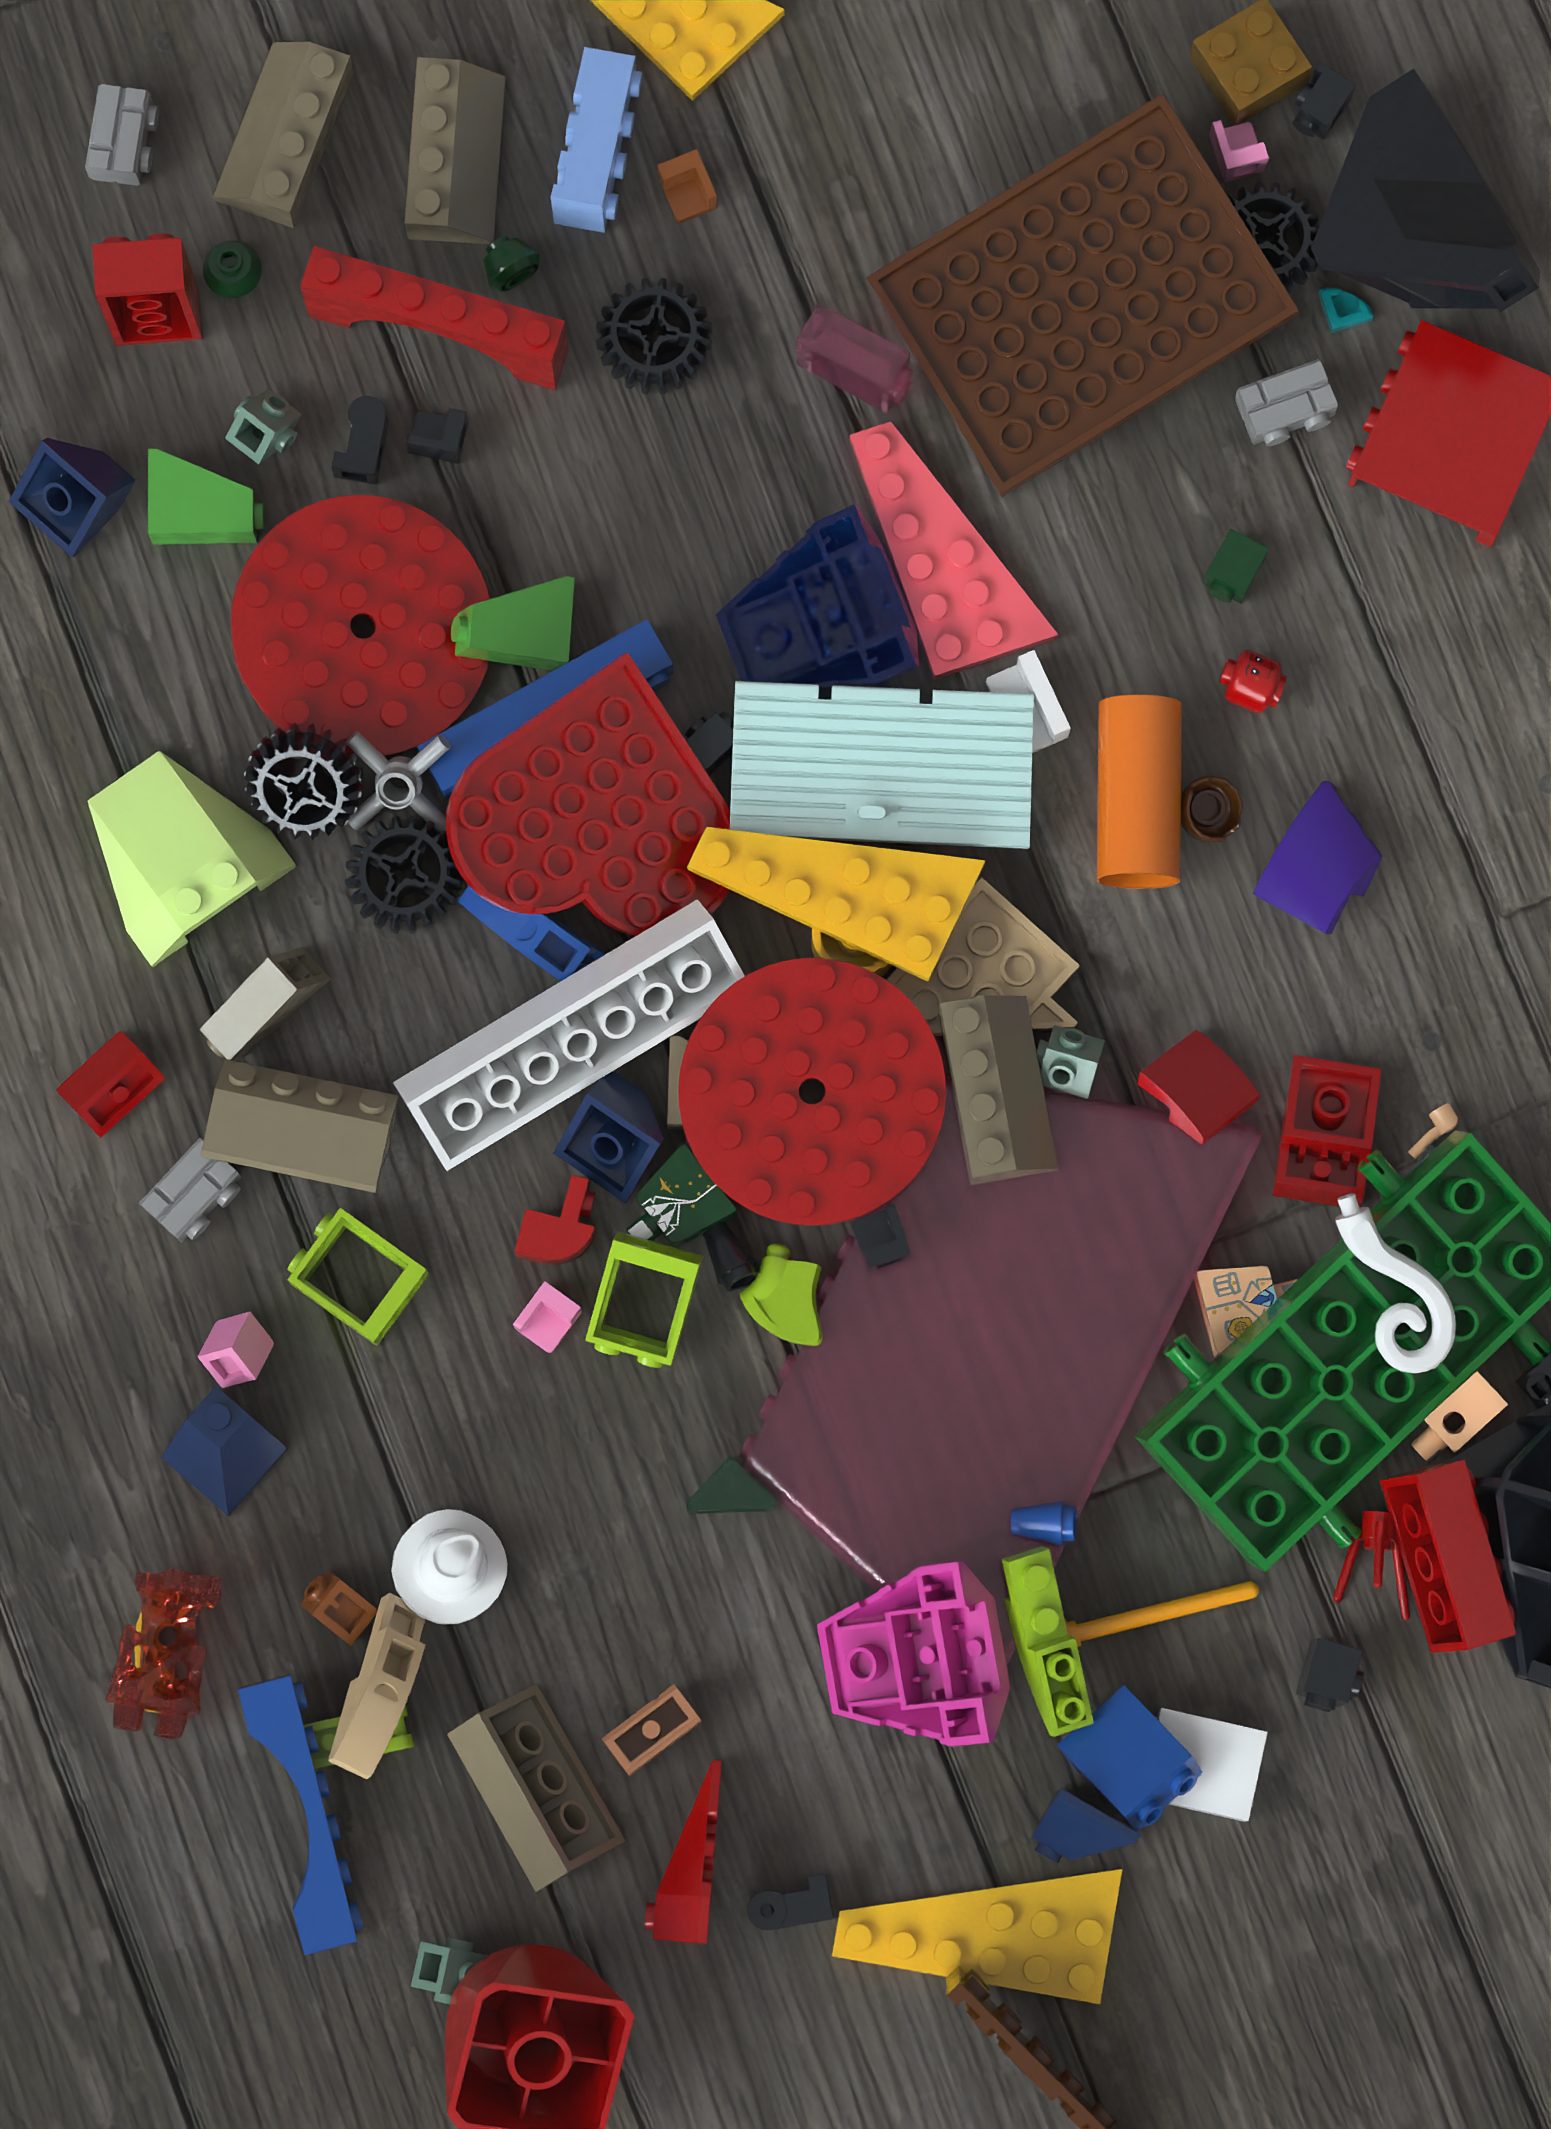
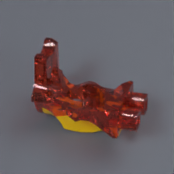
[105,1569,222,1740]

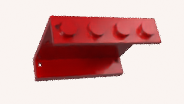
[1345,320,1551,547]

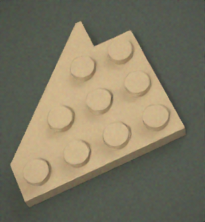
[887,878,1080,1036]

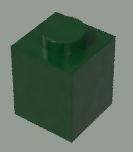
[1203,528,1269,604]

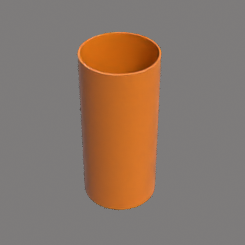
[1096,695,1182,889]

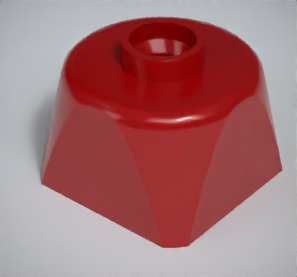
[445,1944,634,2129]

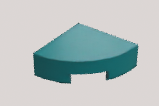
[1318,287,1374,333]

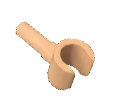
[1408,1103,1458,1160]

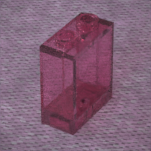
[796,303,913,414]

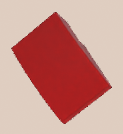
[1272,1055,1382,1208]

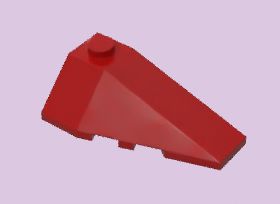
[645,1760,722,1944]

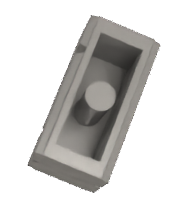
[85,84,159,186]
[1235,359,1338,447]
[139,1138,242,1243]

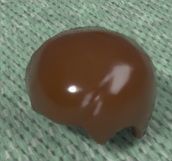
[1181,776,1243,843]

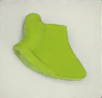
[739,1243,823,1346]

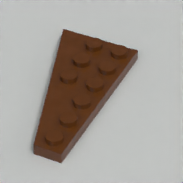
[945,1966,1116,2129]

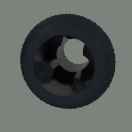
[703,1222,758,1291]

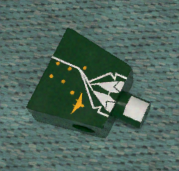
[626,1144,737,1248]

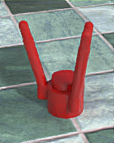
[1333,1511,1410,1621]

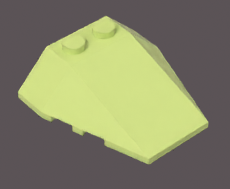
[88,750,297,967]

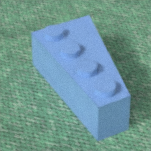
[551,47,643,233]

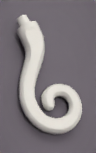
[1335,1193,1456,1373]

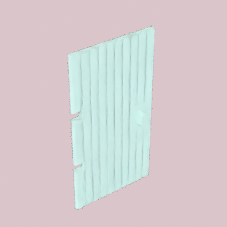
[729,681,1034,849]

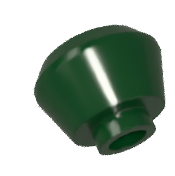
[483,235,540,292]
[203,240,262,298]

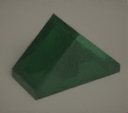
[686,1456,777,1514]

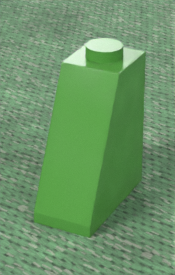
[148,449,265,544]
[451,576,575,671]

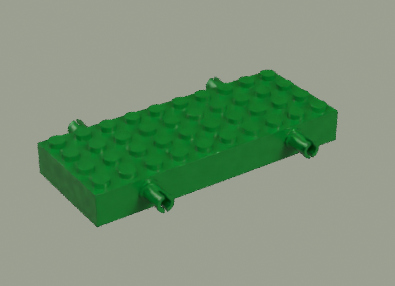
[1134,1131,1551,1572]

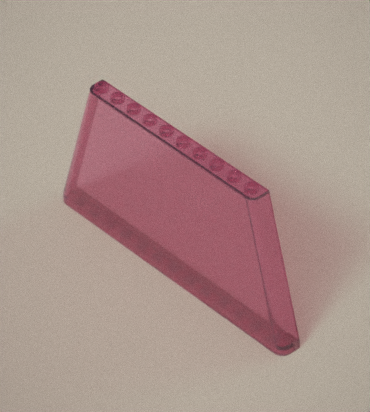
[739,1073,1264,1665]

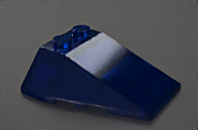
[716,504,919,689]

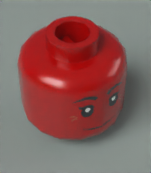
[1219,650,1287,713]

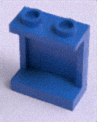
[1057,1685,1202,1832]

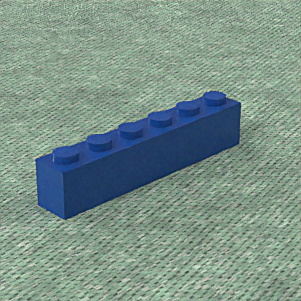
[417,619,674,800]

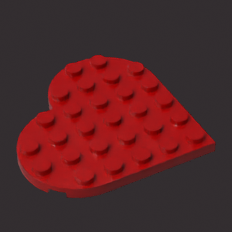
[446,652,730,936]

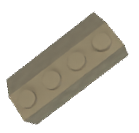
[213,42,354,228]
[405,57,506,244]
[938,995,1058,1186]
[201,1059,398,1193]
[447,1684,625,1892]

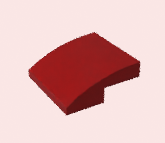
[1137,1029,1260,1145]

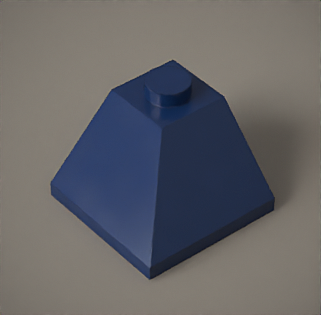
[8,438,136,557]
[553,1071,664,1203]
[161,1386,288,1516]
[1030,1789,1141,1864]

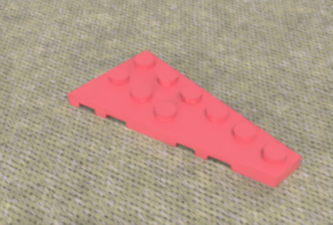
[850,421,1058,680]

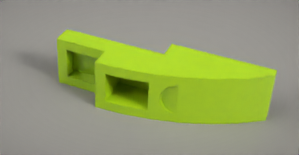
[1002,1546,1094,1737]

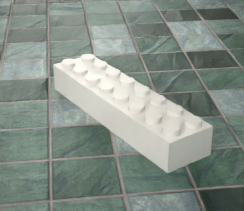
[393,899,745,1171]

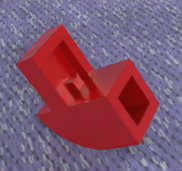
[514,1175,596,1265]

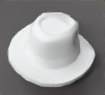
[391,1509,508,1624]

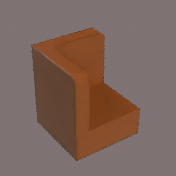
[657,149,717,223]

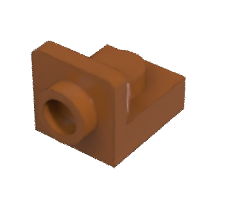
[300,1571,378,1646]

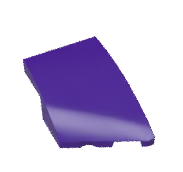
[1253,781,1383,934]

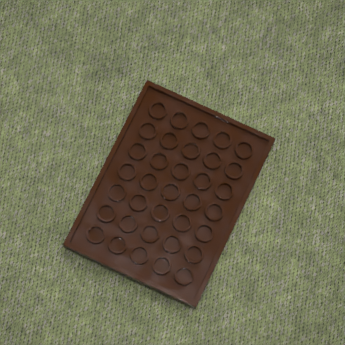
[866,93,1299,498]

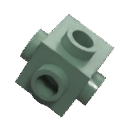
[225,389,302,464]
[1036,1025,1105,1099]
[411,1937,488,2004]

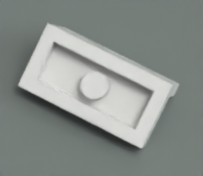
[986,650,1071,753]

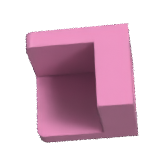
[1209,120,1269,183]
[513,1281,582,1353]
[198,1312,274,1388]

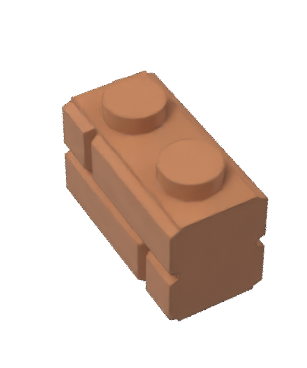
[602,1684,702,1776]

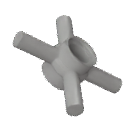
[346,731,451,833]

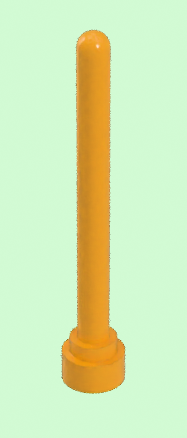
[1065,1581,1259,1647]

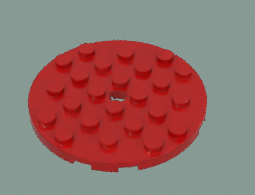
[230,495,490,758]
[678,958,946,1226]

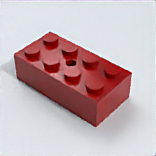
[92,233,202,346]
[1380,1459,1516,1653]

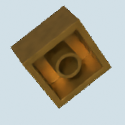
[1189,0,1312,125]

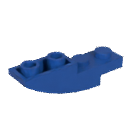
[458,885,607,981]

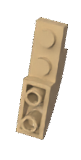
[328,1593,425,1779]

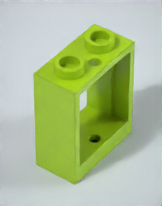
[287,1208,429,1346]
[585,1231,704,1368]

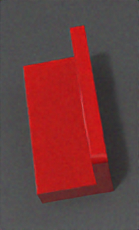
[56,1031,166,1138]

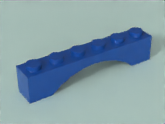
[237,1674,363,1956]

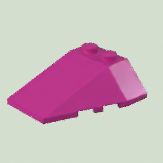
[817,1560,1010,1746]

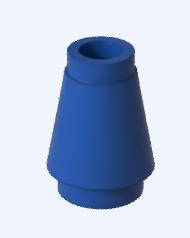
[1011,1501,1077,1546]

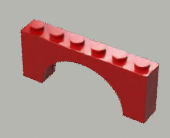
[300,246,569,390]

